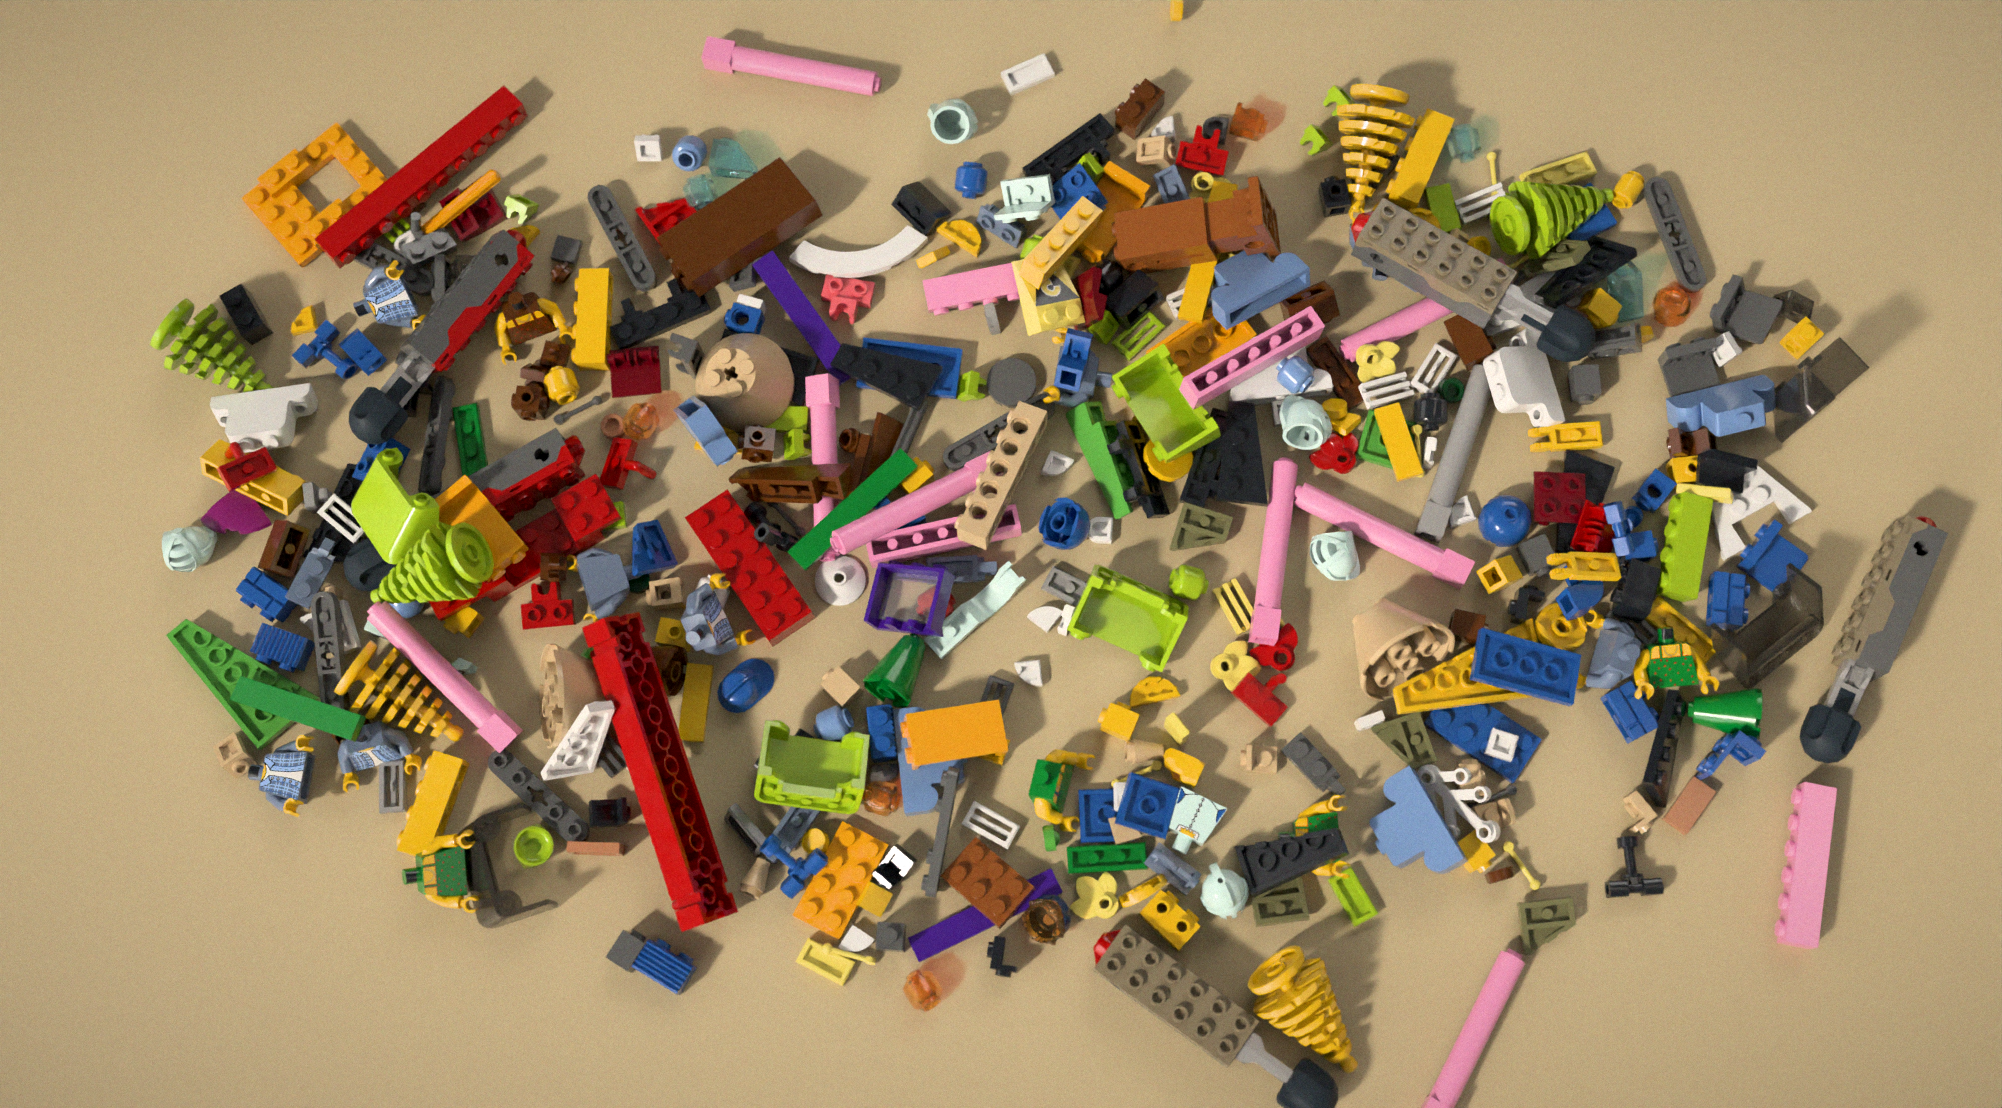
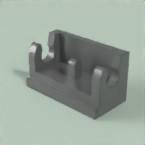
[1587,322,1642,360]
[668,333,705,379]

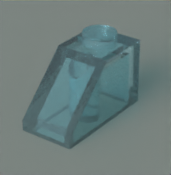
[708,138,759,180]
[1607,261,1644,323]

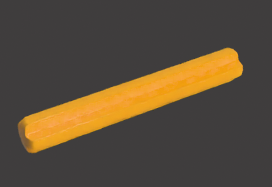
[421,169,501,235]

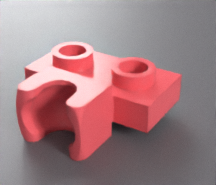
[821,275,875,324]

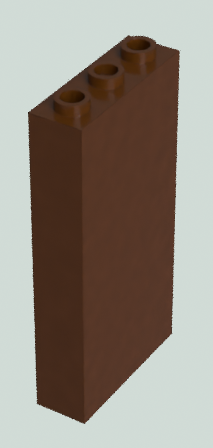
[657,157,823,297]

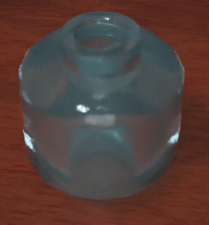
[1447,124,1482,163]
[683,174,718,210]

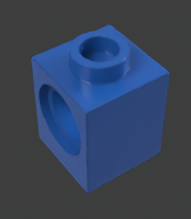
[724,302,765,335]
[1632,468,1677,514]
[1618,530,1659,566]

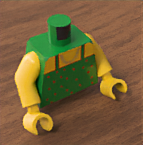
[1633,627,1719,700]
[1029,749,1095,832]
[1278,795,1351,879]
[402,829,480,913]

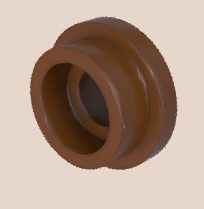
[550,262,573,286]
[839,428,861,453]

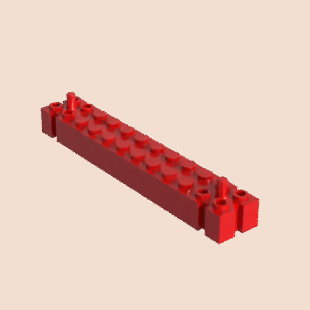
[582,612,738,932]

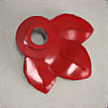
[1309,432,1359,474]
[1249,623,1298,671]

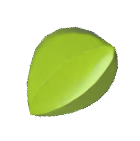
[514,824,554,869]

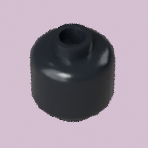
[1094,259,1123,296]
[1414,393,1448,431]

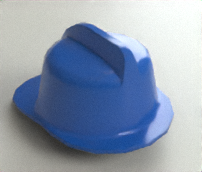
[717,658,774,713]

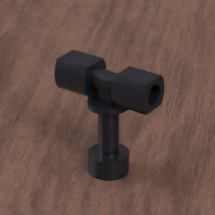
[744,501,799,553]
[1604,836,1664,898]

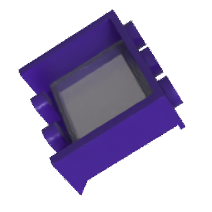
[864,560,957,637]

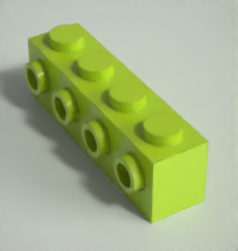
[1656,492,1713,602]

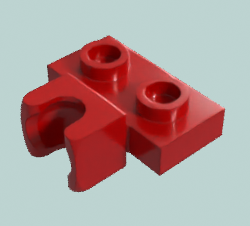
[1175,125,1229,176]
[521,582,576,630]

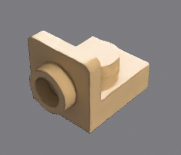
[1136,135,1177,167]
[213,732,257,779]
[1240,744,1277,774]
[1622,790,1657,834]
[1471,798,1516,833]

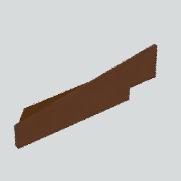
[847,412,904,496]
[729,463,852,504]

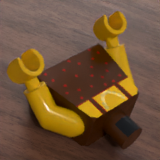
[494,292,574,365]

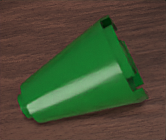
[863,634,926,708]
[1687,688,1763,740]

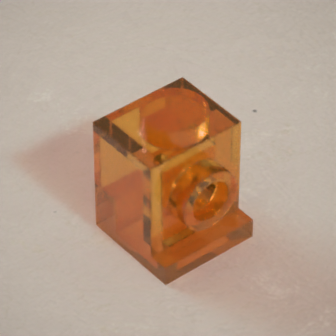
[1229,102,1269,142]

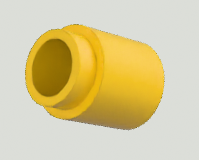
[1612,171,1645,209]

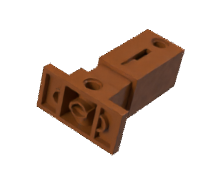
[1112,176,1281,275]

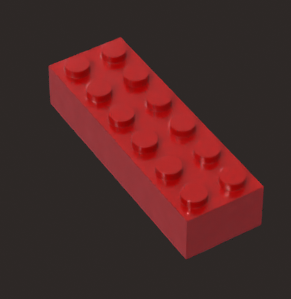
[685,489,815,647]

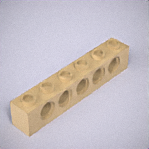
[955,401,1048,550]

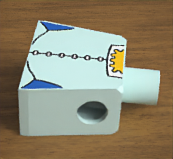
[1169,786,1227,855]

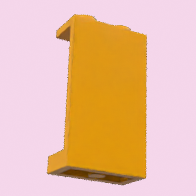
[1076,161,1150,263]
[435,475,529,582]
[900,699,1008,770]

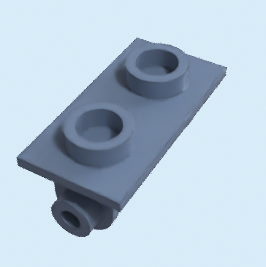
[976,203,1028,248]
[1144,842,1202,896]

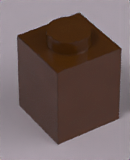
[1448,608,1489,645]

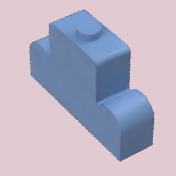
[1211,250,1310,330]
[1666,374,1776,437]
[673,395,738,467]
[893,707,968,817]
[1369,766,1468,874]

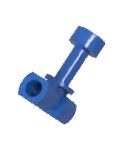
[292,320,358,380]
[1603,501,1644,557]
[760,834,828,899]

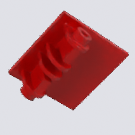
[1570,500,1615,553]

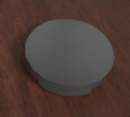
[987,358,1037,408]

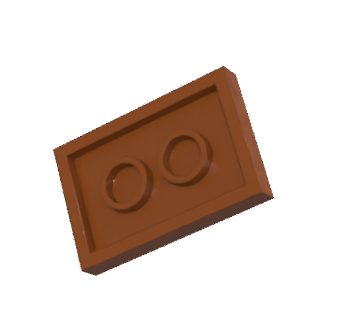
[941,837,1035,929]

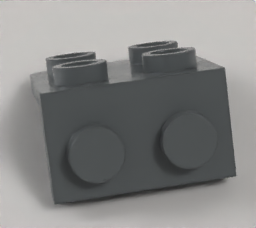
[1710,274,1783,344]
[1658,337,1721,397]

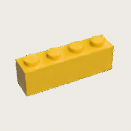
[1386,108,1455,211]
[1019,196,1103,290]
[571,268,614,371]
[200,439,305,516]
[397,750,470,856]

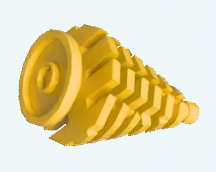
[1337,84,1415,213]
[334,640,464,742]
[1248,945,1358,1073]

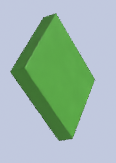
[1355,409,1417,469]

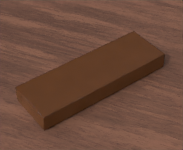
[1306,336,1364,412]

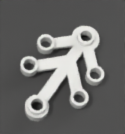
[1417,764,1501,843]

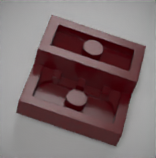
[439,176,508,242]
[1071,266,1107,331]

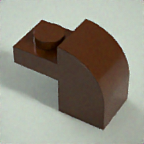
[1666,427,1718,460]

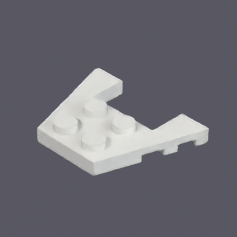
[1711,465,1812,561]

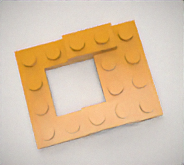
[241,122,387,268]

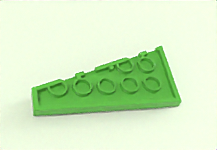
[166,619,321,750]

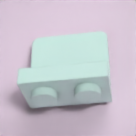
[994,174,1055,223]

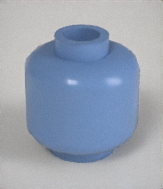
[672,135,707,172]
[1276,356,1315,394]
[813,705,854,742]

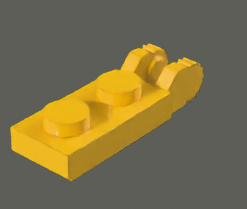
[1528,421,1604,453]
[1546,552,1621,581]

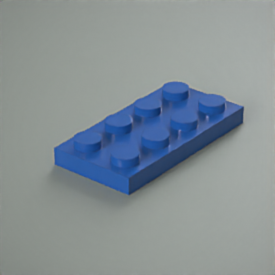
[856,338,963,399]
[1470,628,1581,707]
[1424,703,1542,784]

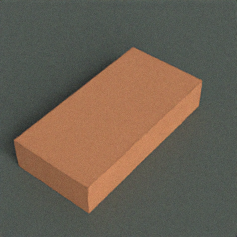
[1662,776,1716,835]
[566,841,625,856]

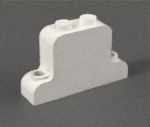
[1483,328,1566,428]
[1229,336,1333,406]
[210,383,318,453]

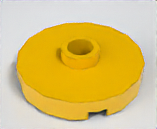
[1143,439,1193,482]
[1535,602,1587,652]

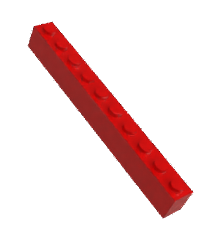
[314,85,528,269]

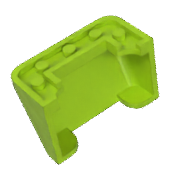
[1111,343,1221,463]
[351,448,439,565]
[1067,564,1189,672]
[754,720,870,814]

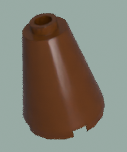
[651,645,688,697]

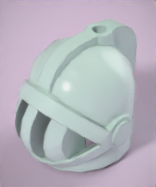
[927,99,978,144]
[1279,395,1332,450]
[162,526,217,572]
[1310,531,1360,581]
[1200,862,1249,919]

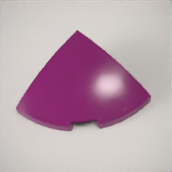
[201,490,272,535]

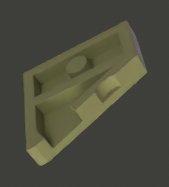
[1521,240,1591,277]
[1169,502,1233,551]
[1371,712,1437,769]
[1251,876,1310,927]
[1517,897,1576,956]

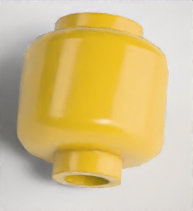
[544,366,580,405]

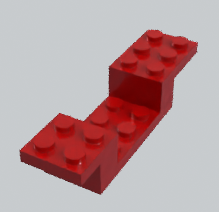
[429,474,622,622]

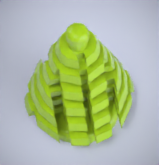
[1490,181,1614,259]
[150,298,274,392]
[370,522,494,604]

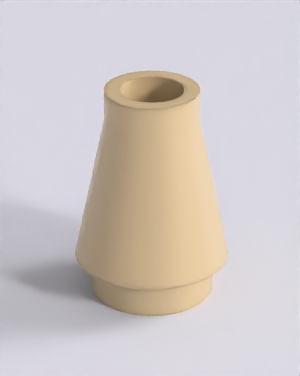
[1124,738,1164,765]
[739,858,771,899]

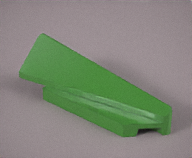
[1066,401,1134,519]

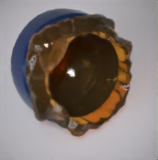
[1021,894,1071,945]

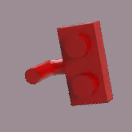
[600,437,657,490]
[217,442,278,492]
[1230,672,1288,727]

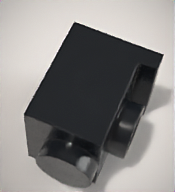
[1319,176,1351,217]

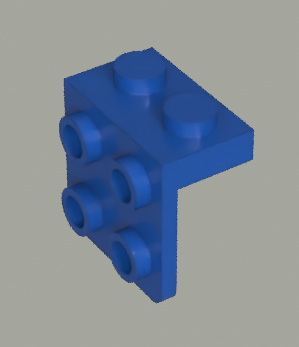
[1736,519,1808,596]
[1695,731,1766,780]

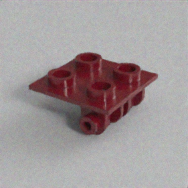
[607,345,662,398]
[1533,471,1586,526]

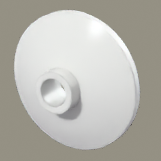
[815,556,866,606]

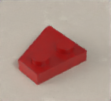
[635,198,697,246]

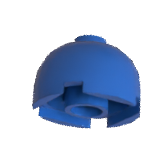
[1478,495,1532,547]
[1038,497,1090,550]

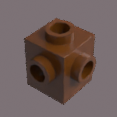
[511,383,550,421]
[737,424,776,463]

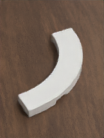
[789,225,928,278]

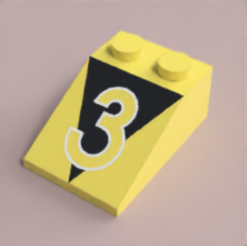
[1012,259,1085,336]

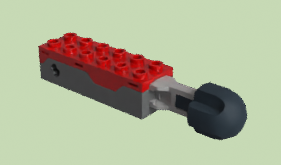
[348,229,535,445]
[343,428,586,591]

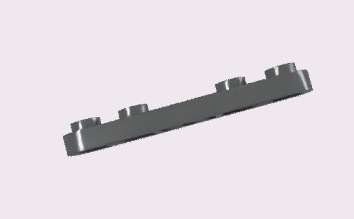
[1643,177,1706,293]
[587,185,657,292]
[353,242,435,296]
[418,376,456,496]
[943,394,1055,471]
[311,591,350,711]
[488,749,590,842]
[921,766,960,898]

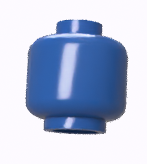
[954,162,988,199]

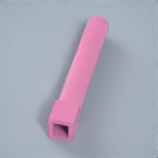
[701,36,881,96]
[1339,257,1514,362]
[805,373,840,562]
[830,451,1004,555]
[1248,458,1298,646]
[1294,482,1475,590]
[367,601,523,753]
[1421,949,1525,1108]

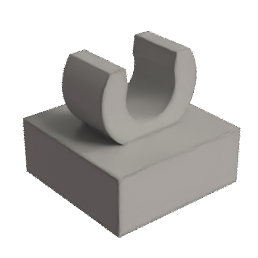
[302,482,332,514]

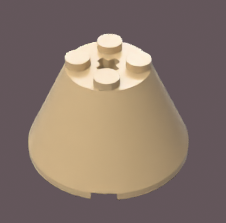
[695,333,794,433]
[1352,598,1455,701]
[539,644,612,749]

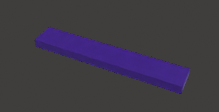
[752,250,851,386]
[908,868,1063,963]

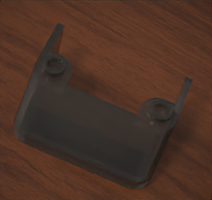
[1773,337,1870,443]
[1710,563,1824,689]
[458,802,559,929]

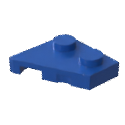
[632,520,678,577]

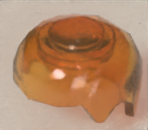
[1652,286,1692,327]

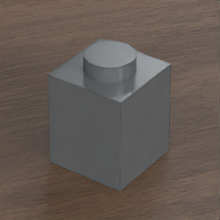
[1568,364,1602,405]
[1516,534,1555,577]
[875,922,906,952]
[606,929,646,973]

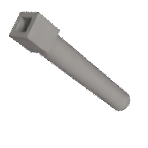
[1414,362,1491,543]

